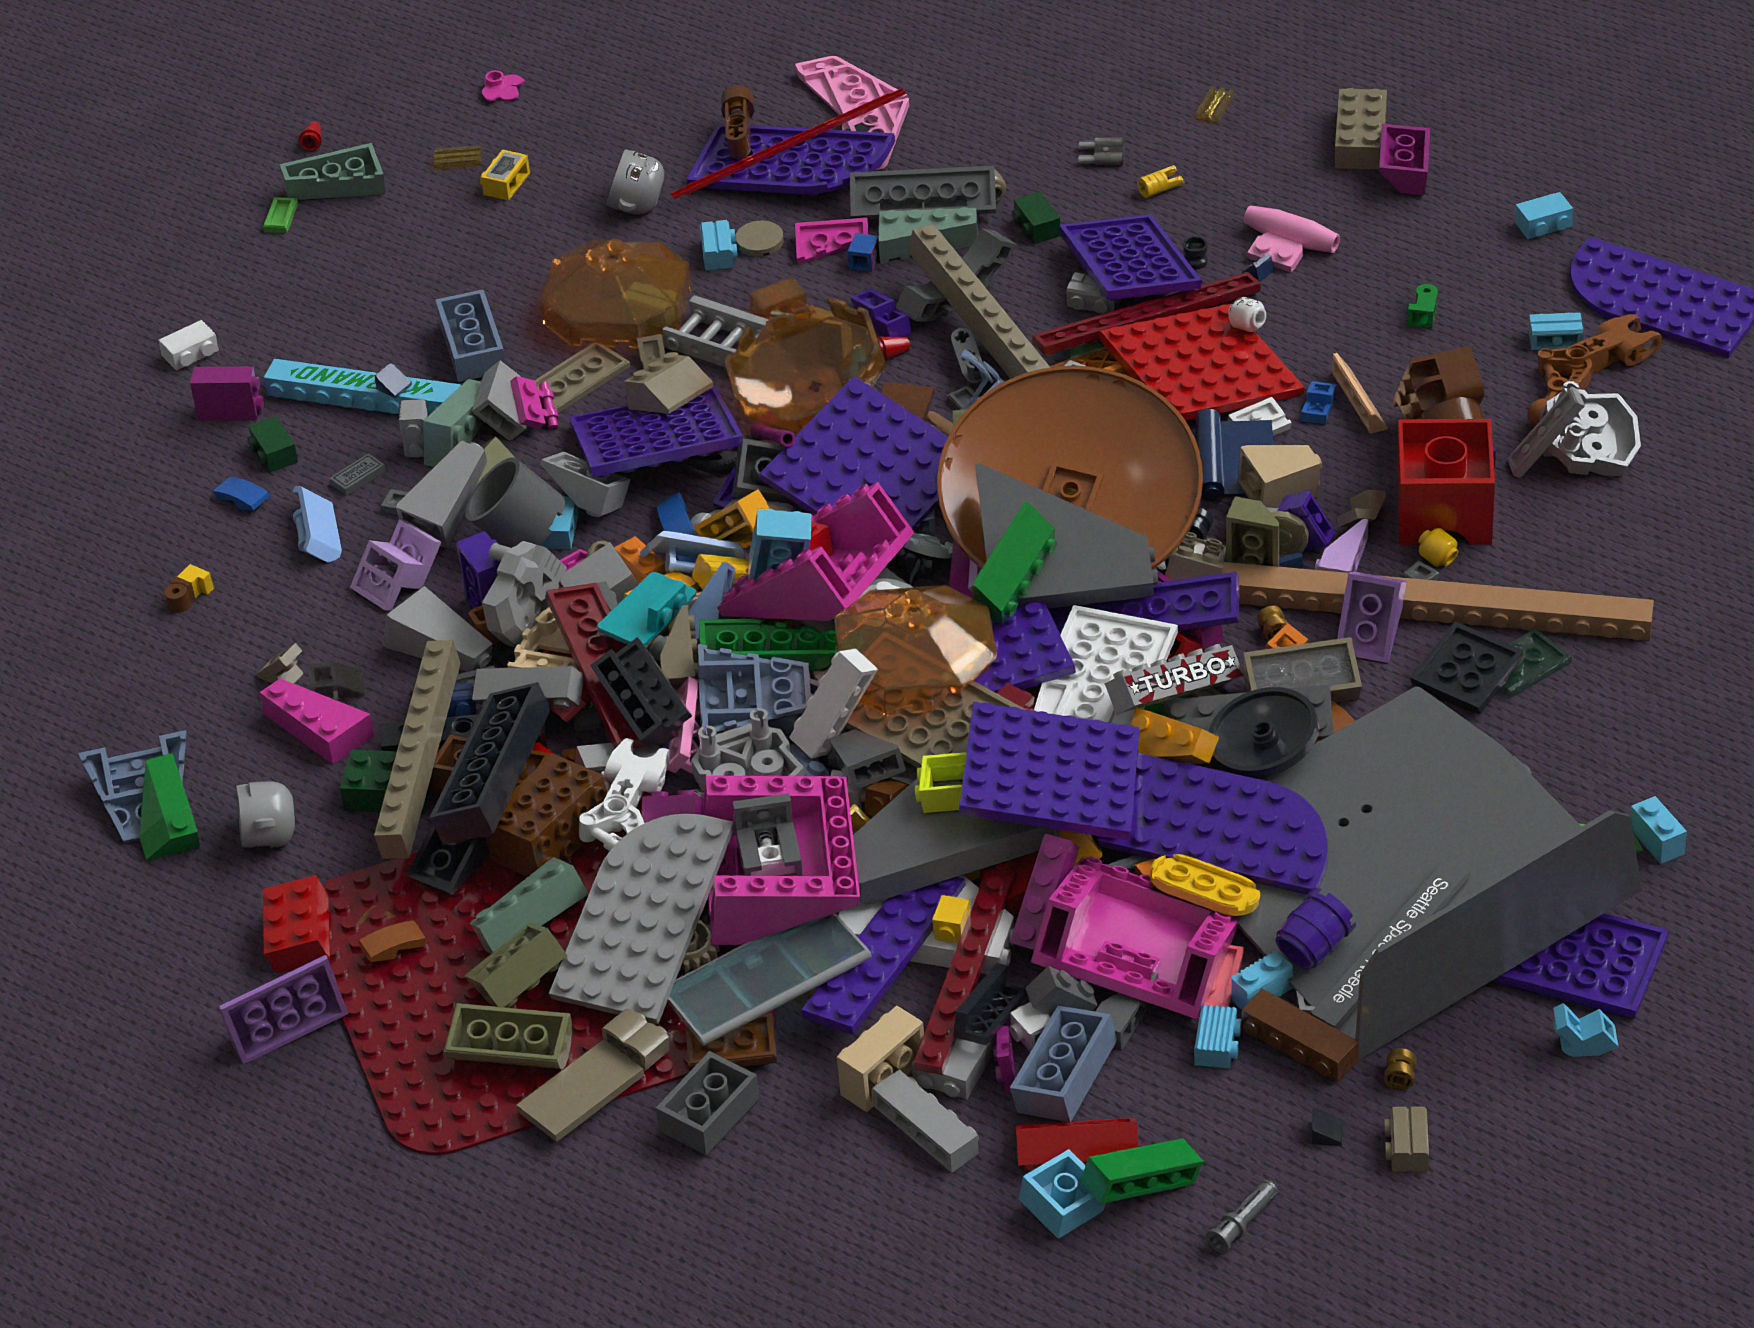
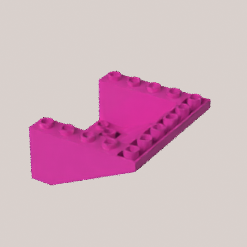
[716,482,914,621]
[702,775,860,945]
[1031,857,1240,1019]

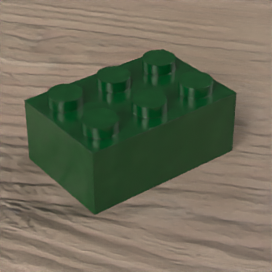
[340,749,431,814]

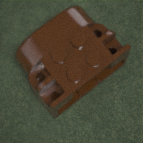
[1392,346,1485,419]

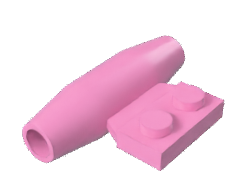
[1243,206,1340,273]

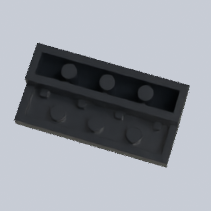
[590,637,692,746]

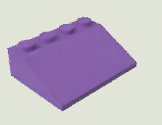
[219,955,348,1064]

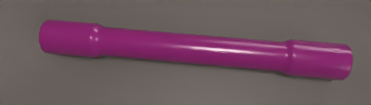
[750,423,795,447]

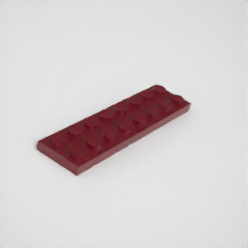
[545,582,647,749]

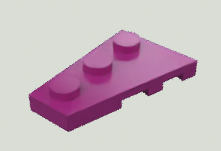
[795,218,868,264]

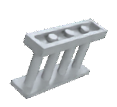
[663,295,773,375]

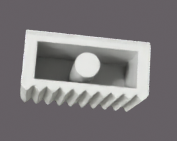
[158,320,219,370]

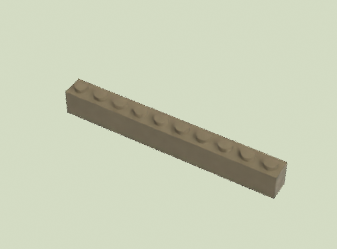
[908,224,1050,379]
[374,640,461,859]

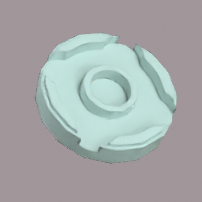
[903,533,953,558]

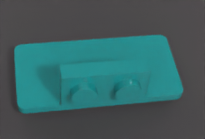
[598,572,696,646]

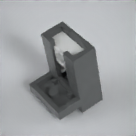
[733,793,803,876]

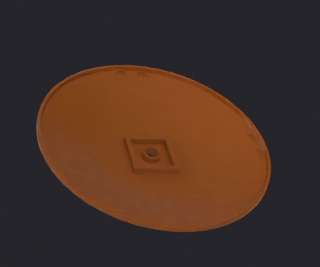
[937,366,1203,570]

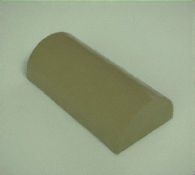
[444,1003,572,1069]

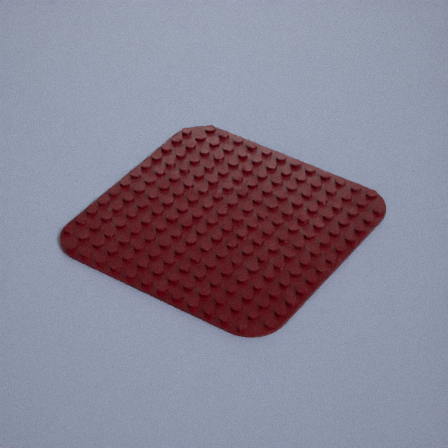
[323,791,777,1155]

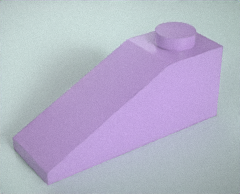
[1315,519,1368,573]

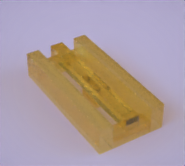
[1196,86,1234,123]
[434,145,482,170]

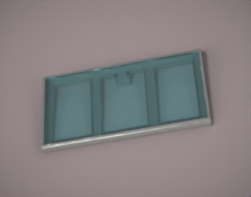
[667,913,872,1046]

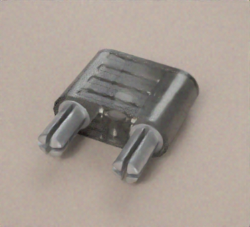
[1078,137,1124,166]

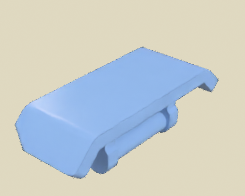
[292,486,342,562]
[639,531,744,573]

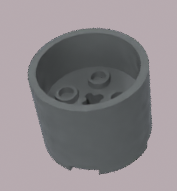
[465,457,565,548]

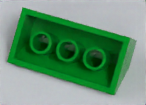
[972,502,1057,625]

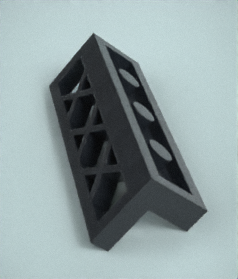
[953,963,1027,1045]

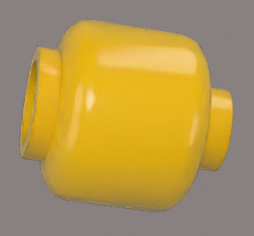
[1418,528,1458,567]

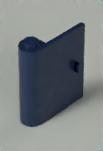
[1195,409,1273,498]

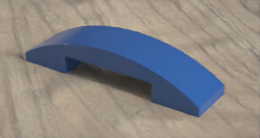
[657,492,697,563]

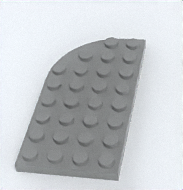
[549,814,735,1024]

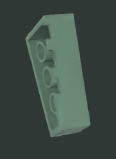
[280,143,386,200]
[879,207,978,264]
[423,379,484,467]
[470,857,589,954]

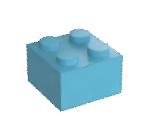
[1019,1149,1105,1239]

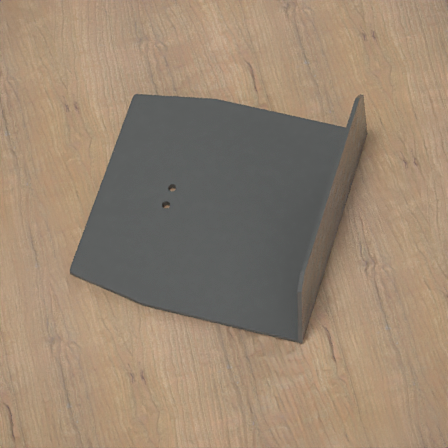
[1233,687,1642,1061]

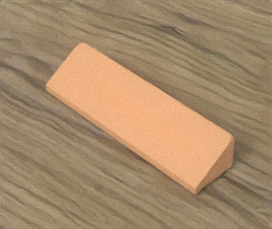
[1332,353,1388,434]

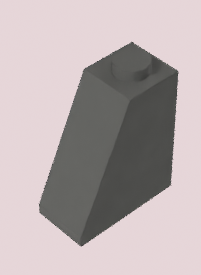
[829,729,906,790]

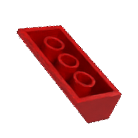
[1016,1117,1138,1170]

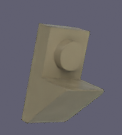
[256,643,303,684]

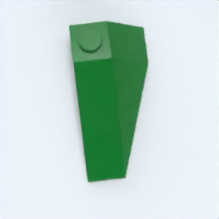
[139,753,201,861]

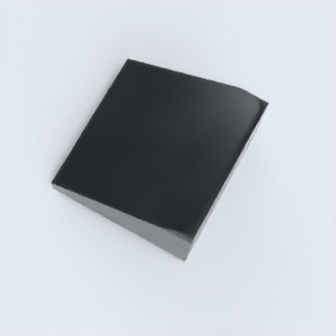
[1312,1108,1343,1146]

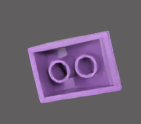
[1337,572,1407,663]

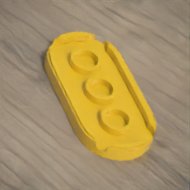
[1150,854,1260,916]

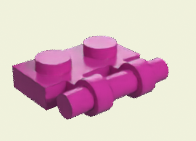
[510,376,559,430]

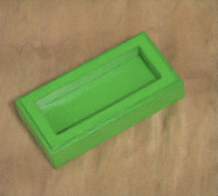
[263,197,298,233]

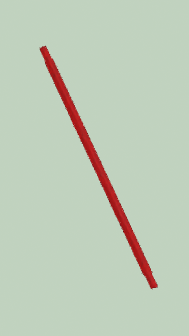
[672,88,906,199]

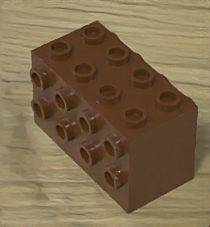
[486,754,607,877]

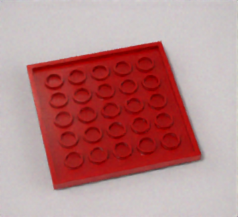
[1099,304,1305,421]

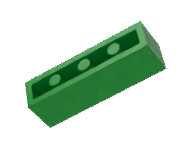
[1080,1138,1204,1204]

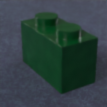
[1012,192,1060,244]
[247,416,298,472]

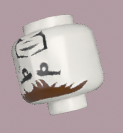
[1228,297,1266,332]

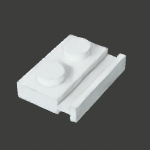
[1228,397,1292,436]

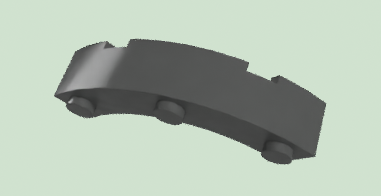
[896,228,1016,322]

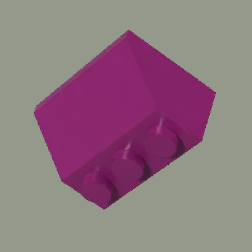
[1379,124,1430,195]

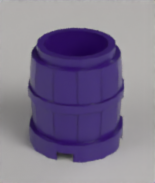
[1275,888,1356,970]

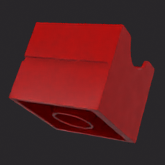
[1397,419,1495,545]

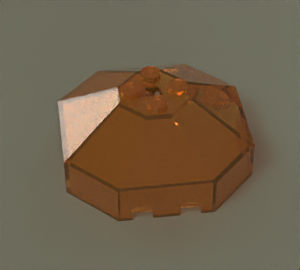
[540,239,691,348]
[724,297,887,435]
[834,585,997,715]

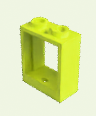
[915,752,967,813]

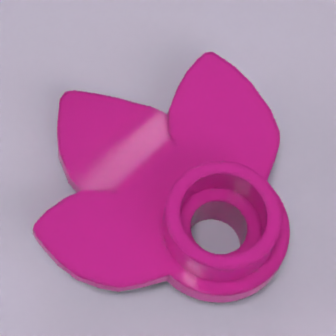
[482,71,525,102]

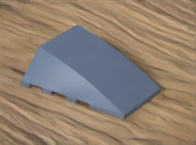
[698,644,811,734]
[78,730,187,843]

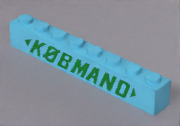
[264,359,461,416]

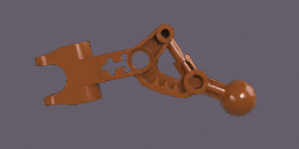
[1527,314,1662,427]

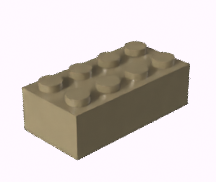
[1335,88,1387,169]

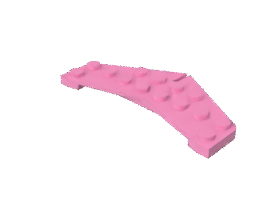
[795,56,909,170]

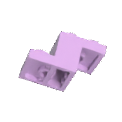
[350,519,441,611]

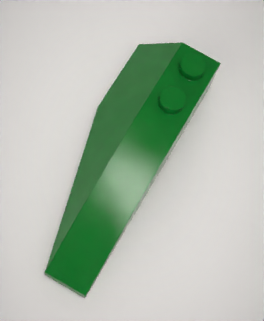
[699,619,864,672]

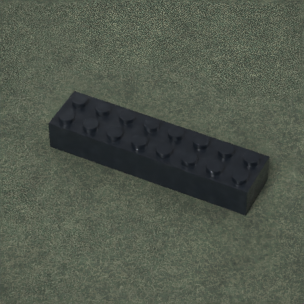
[430,682,551,845]

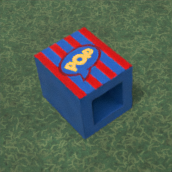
[848,233,880,272]

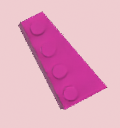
[260,678,374,764]

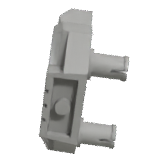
[1539,381,1641,476]
[482,541,567,647]
[691,708,805,791]

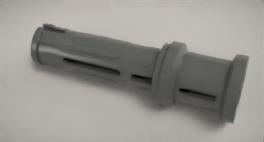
[1206,1180,1278,1253]

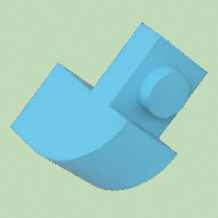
[1553,1003,1619,1057]

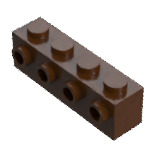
[1242,989,1359,1082]

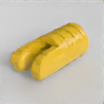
[1137,165,1185,198]

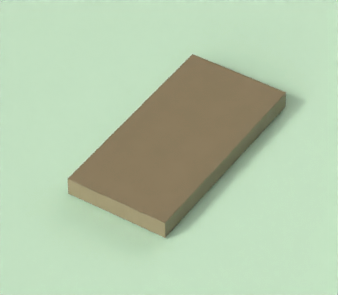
[535,341,630,413]
[516,1039,644,1142]

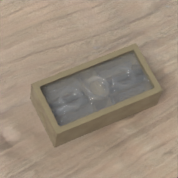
[1241,637,1362,702]

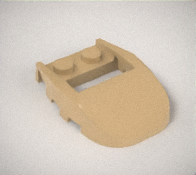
[508,607,579,671]

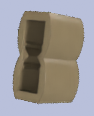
[602,1009,670,1071]

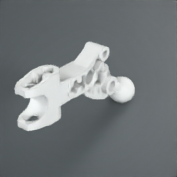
[579,738,670,851]

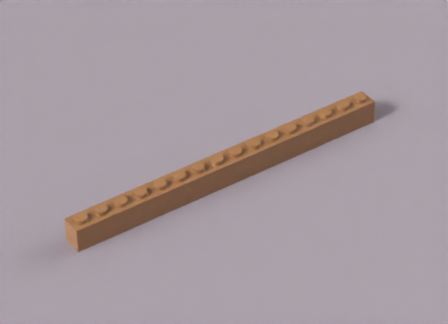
[1221,562,1654,641]

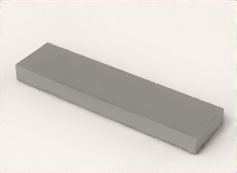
[1507,386,1585,478]

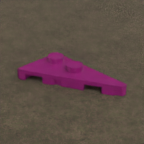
[993,1019,1016,1093]

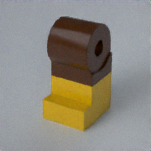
[164,564,214,613]

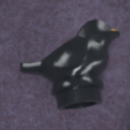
[896,546,935,587]

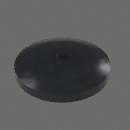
[1209,687,1319,778]

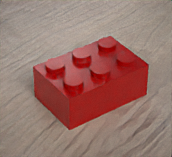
[263,875,330,973]

